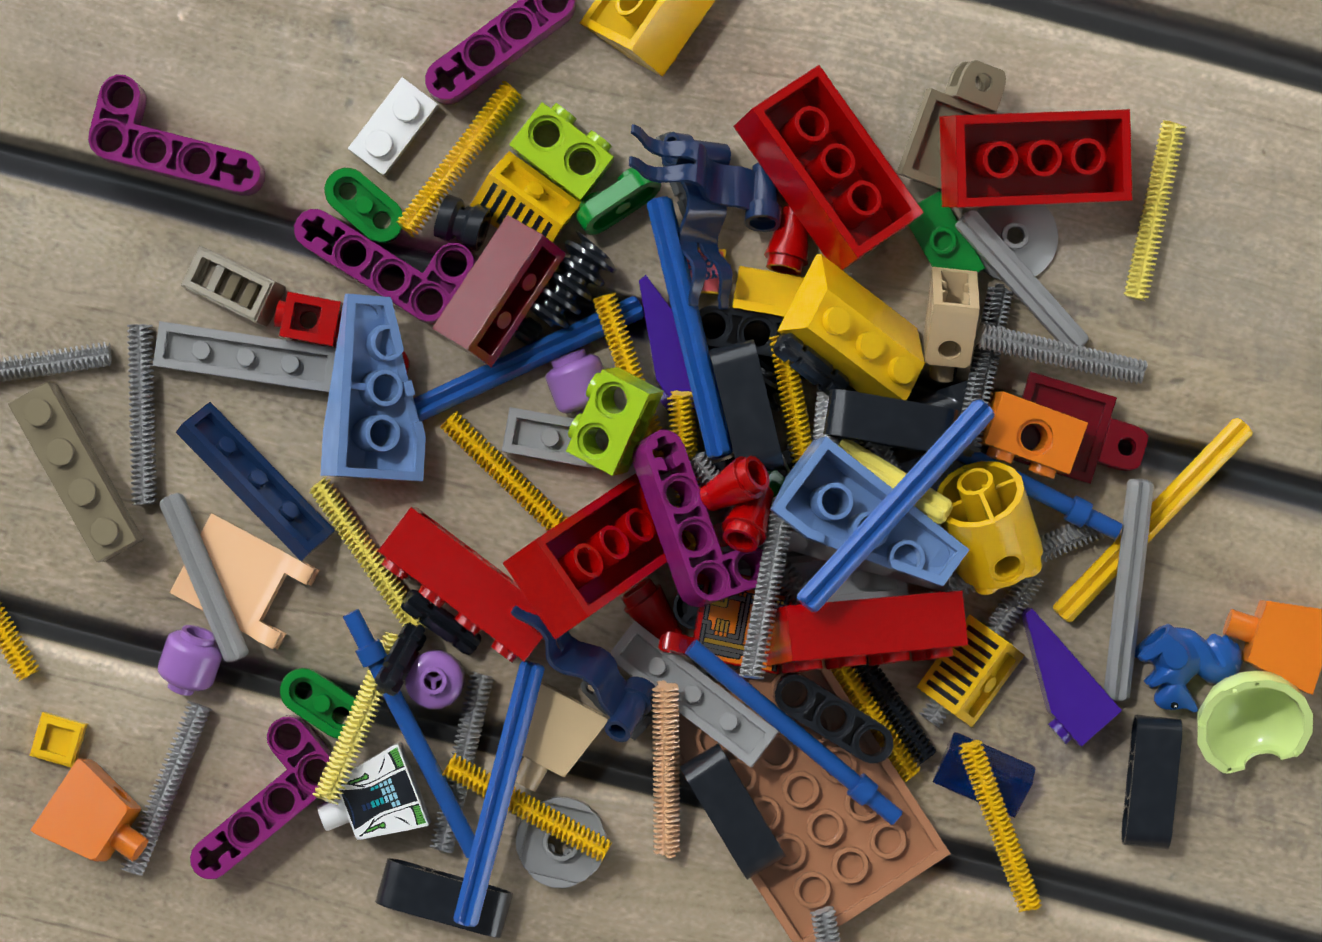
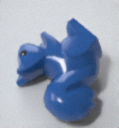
[1135,624,1243,713]

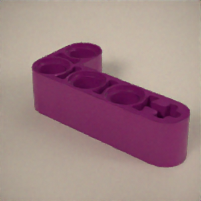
[425,0,576,105]
[88,74,265,196]
[294,209,476,324]
[632,430,763,607]
[190,714,332,879]

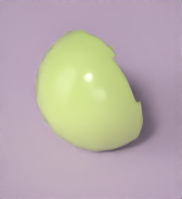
[1197,670,1313,774]

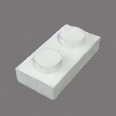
[348,77,439,177]

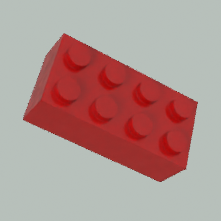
[733,65,924,270]
[939,109,1132,208]
[503,473,691,639]
[378,507,543,663]
[765,590,968,674]

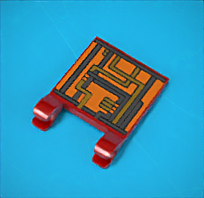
[658,573,792,675]

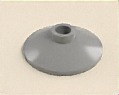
[975,204,1058,281]

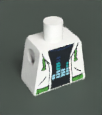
[317,742,431,840]

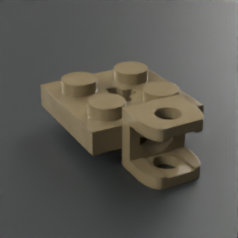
[896,60,1006,191]

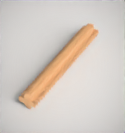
[652,680,680,858]

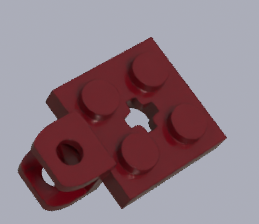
[1013,371,1149,484]

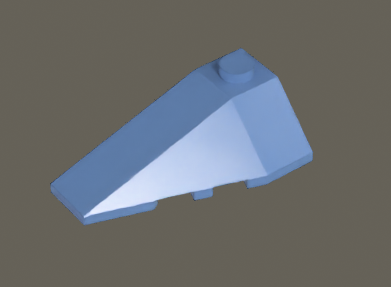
[320,294,426,481]
[770,436,970,587]

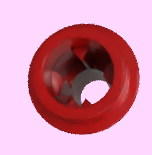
[764,206,809,276]
[700,456,770,511]
[722,487,774,553]
[621,578,683,639]

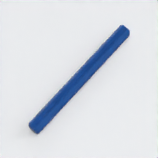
[647,196,733,459]
[413,296,644,421]
[797,399,995,612]
[453,660,545,927]

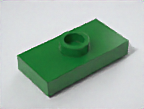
[908,190,985,273]

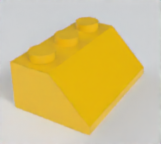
[579,0,715,77]
[777,254,925,401]

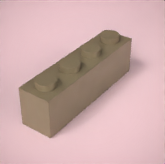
[8,382,144,562]

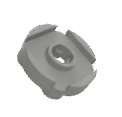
[516,796,606,888]

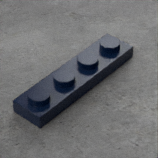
[176,402,335,562]

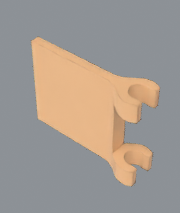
[170,513,320,650]

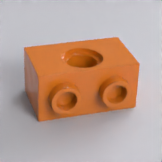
[978,391,1088,479]

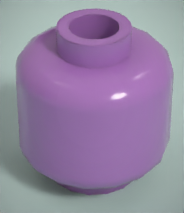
[546,349,604,416]
[158,625,222,696]
[405,650,465,709]

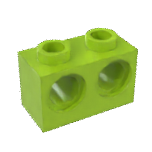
[509,102,614,202]
[566,367,664,476]

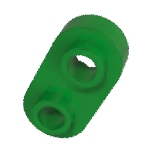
[324,168,403,243]
[576,168,661,235]
[280,668,357,739]

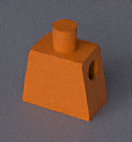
[1223,600,1322,695]
[30,758,149,862]

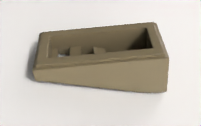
[181,245,286,326]

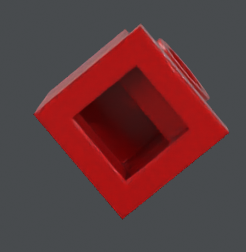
[274,292,343,348]

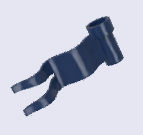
[629,124,781,232]
[661,132,733,310]
[511,606,656,742]

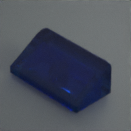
[932,732,1036,818]

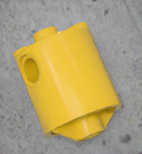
[937,461,1043,595]

